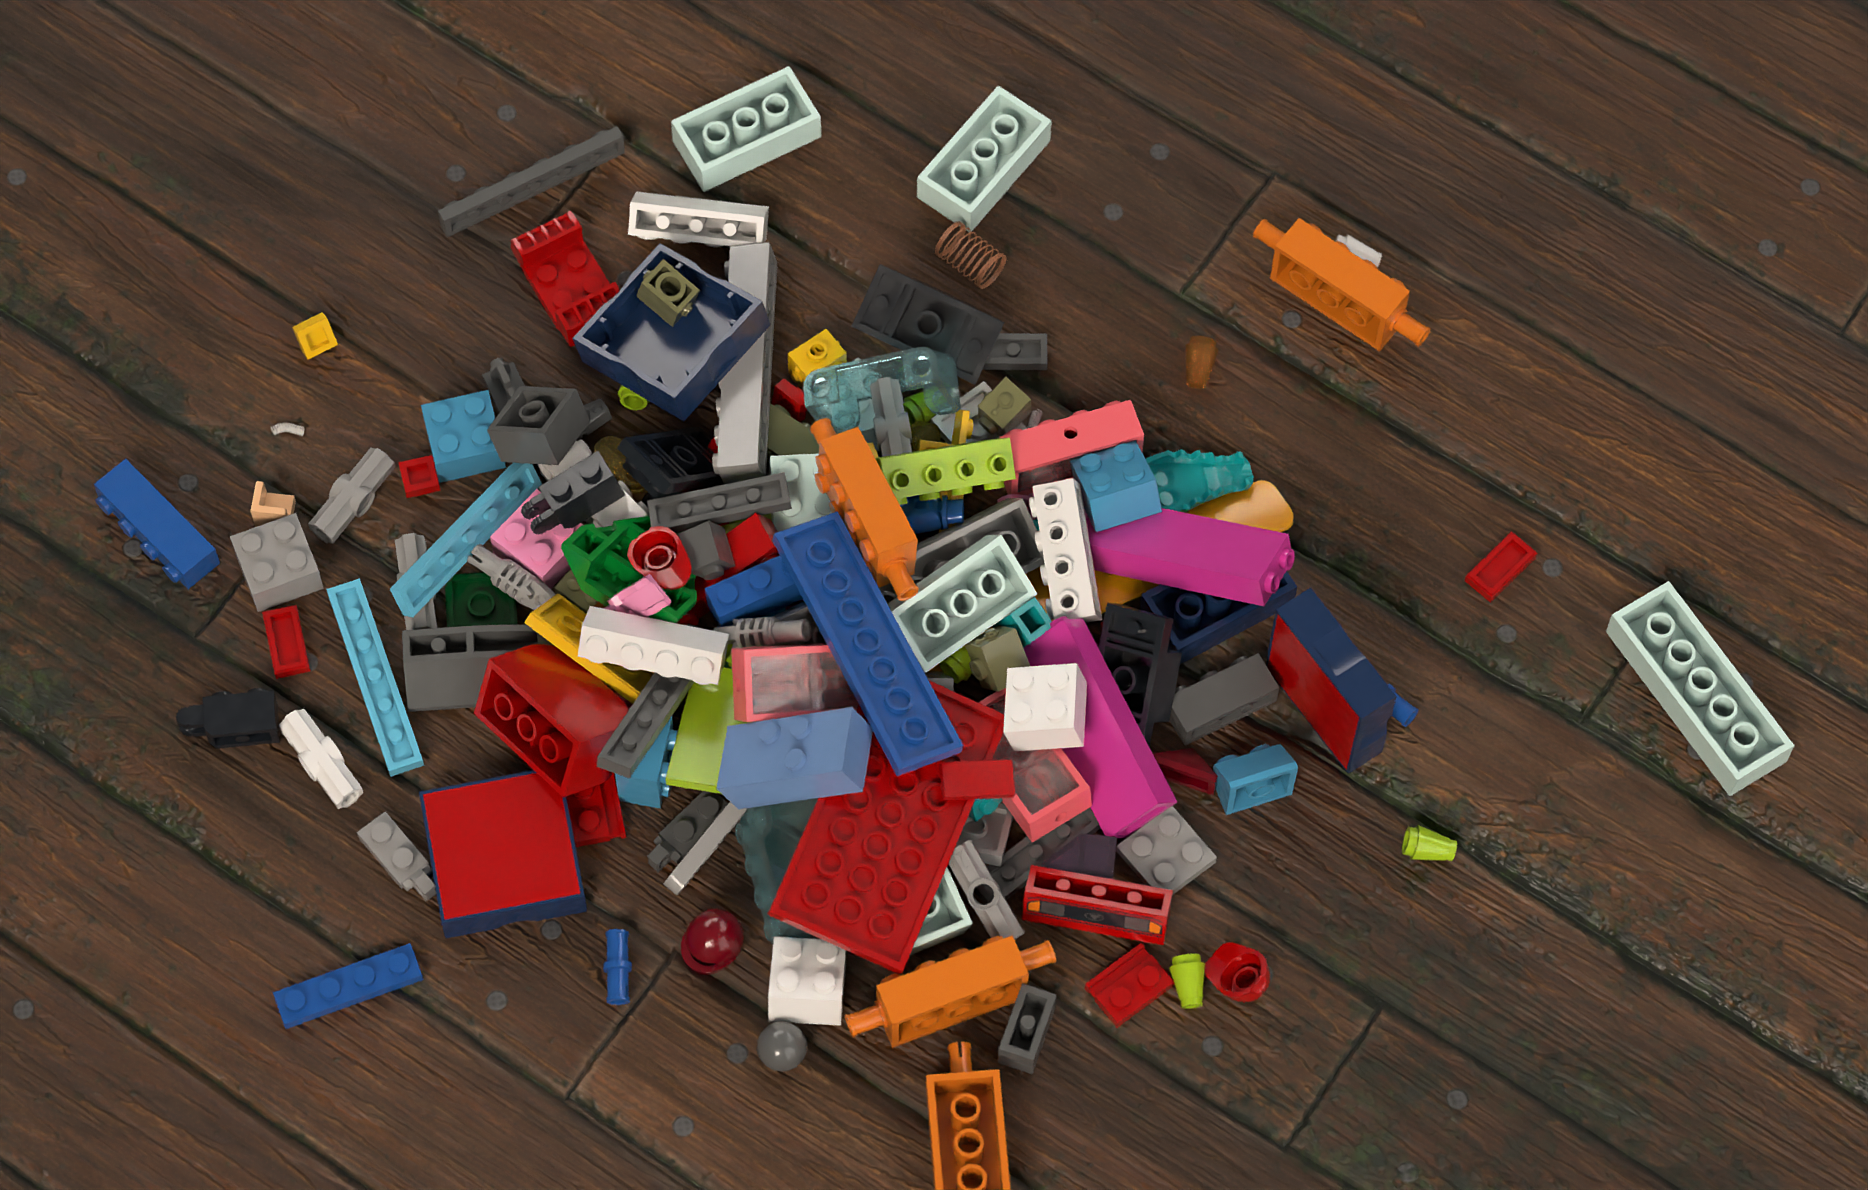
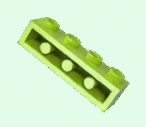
[875,438,1016,505]

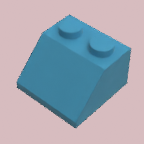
[1213,744,1298,815]

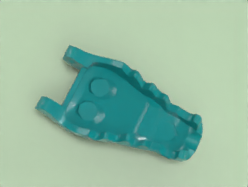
[1145,450,1254,513]

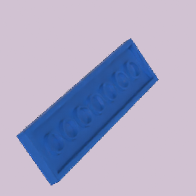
[772,511,963,776]

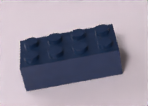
[1139,571,1297,664]

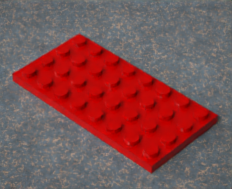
[767,680,1004,975]

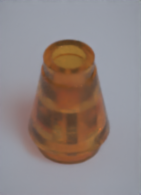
[1185,336,1219,389]

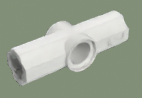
[279,709,363,809]

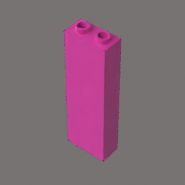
[1086,508,1295,606]
[1024,616,1177,839]

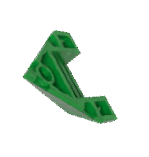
[561,516,697,623]

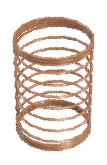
[935,221,1006,289]

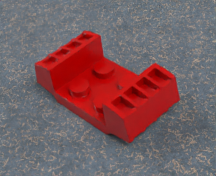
[511,211,620,347]

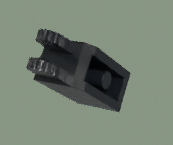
[521,451,626,535]
[175,688,280,749]

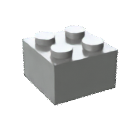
[230,513,324,612]

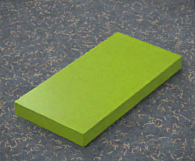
[666,667,751,794]

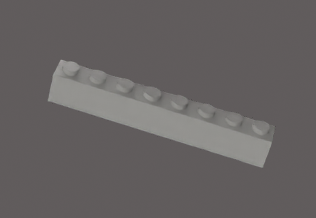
[712,242,777,485]

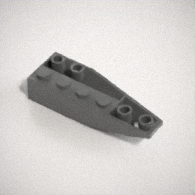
[402,625,554,712]

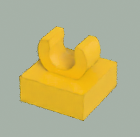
[292,312,338,360]

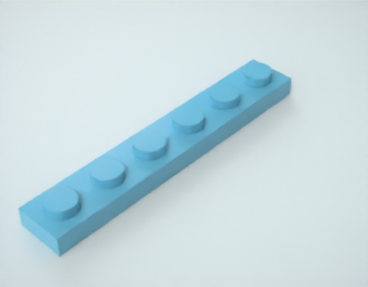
[390,463,542,618]
[326,578,424,777]

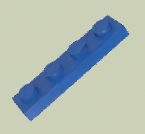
[273,943,423,1029]

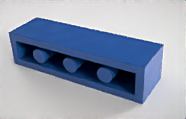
[94,459,220,589]
[704,555,803,627]

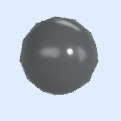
[757,1021,807,1072]

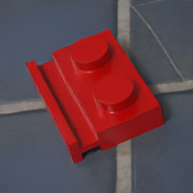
[566,772,626,847]
[1084,942,1174,1028]

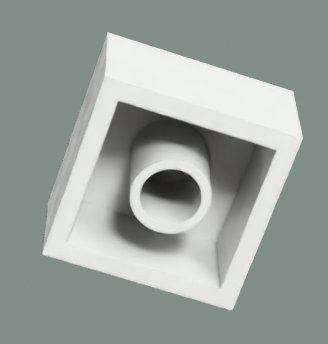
[1004,663,1087,751]
[768,937,846,1026]

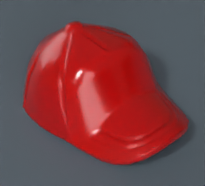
[627,526,692,590]
[1204,942,1270,1002]

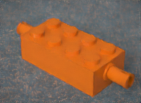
[1253,218,1431,351]
[810,418,919,601]
[845,935,1056,1048]
[926,1042,1011,1190]

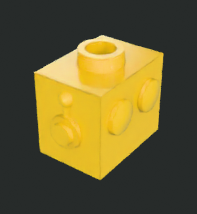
[788,329,847,397]

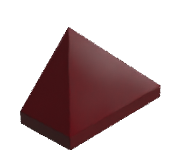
[1153,748,1218,795]

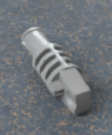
[467,544,556,610]
[714,617,811,648]

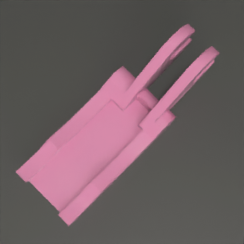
[603,574,672,617]

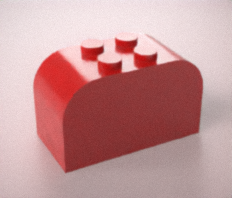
[474,644,629,798]

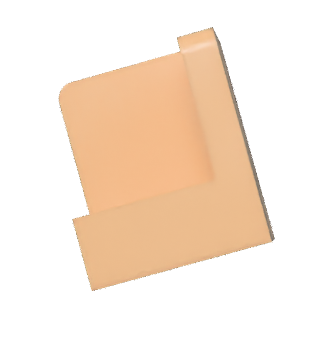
[251,481,296,527]

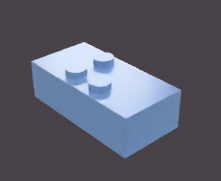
[717,707,873,809]

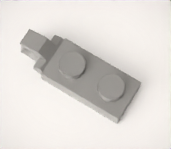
[357,811,436,901]

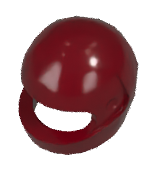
[681,908,744,974]

